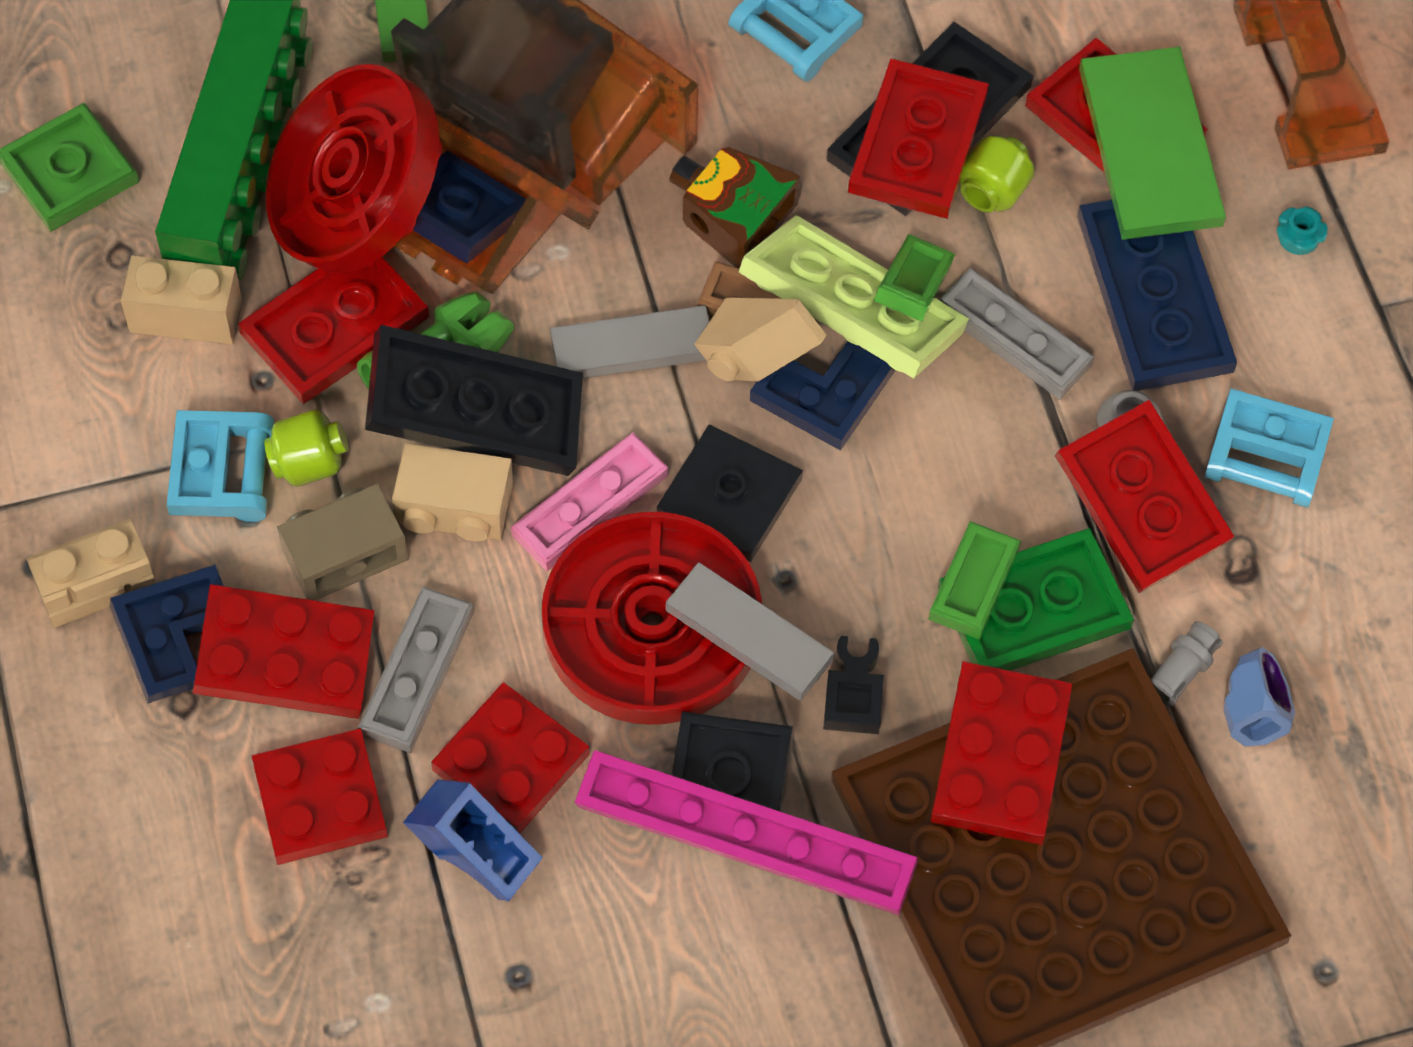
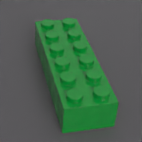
[155,0,313,280]

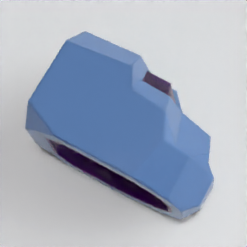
[1224,647,1295,746]

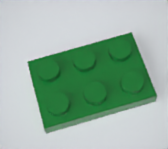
[938,528,1134,671]

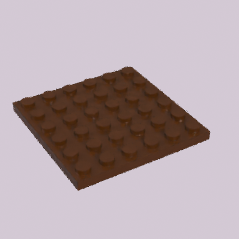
[831,648,1292,1047]

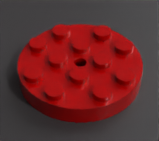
[266,64,442,273]
[542,512,762,725]

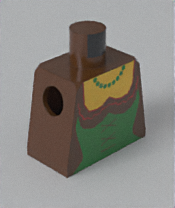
[669,147,800,268]

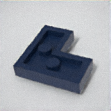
[750,341,895,451]
[110,565,224,704]

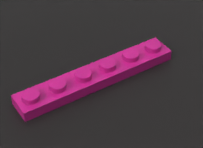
[574,750,918,916]

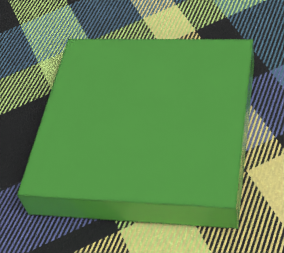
[0,103,139,232]

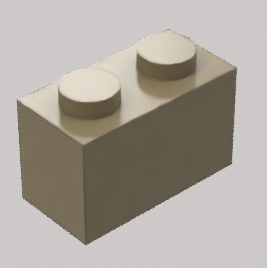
[277,483,408,600]

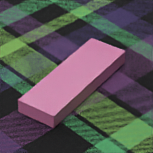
[511,432,668,571]

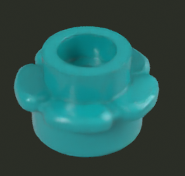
[1276,207,1328,255]

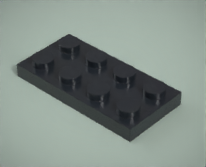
[826,22,1033,216]
[365,325,583,476]

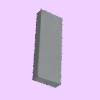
[939,268,1094,400]
[550,305,709,378]
[666,563,834,701]
[358,586,474,753]

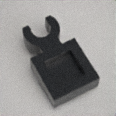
[823,636,884,735]

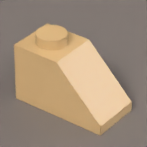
[694,297,827,381]

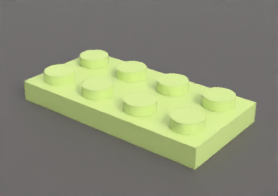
[739,215,969,379]

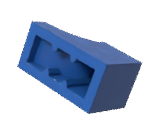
[403,779,543,901]

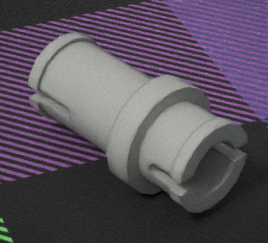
[1150,621,1223,706]

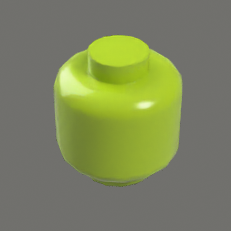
[959,136,1034,213]
[264,409,349,487]

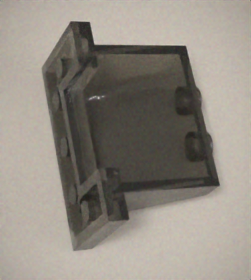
[391,0,614,190]

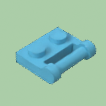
[728,0,863,82]
[1204,388,1334,508]
[167,410,275,522]

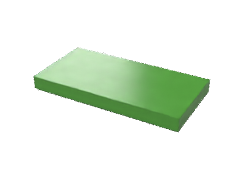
[1079,47,1226,240]

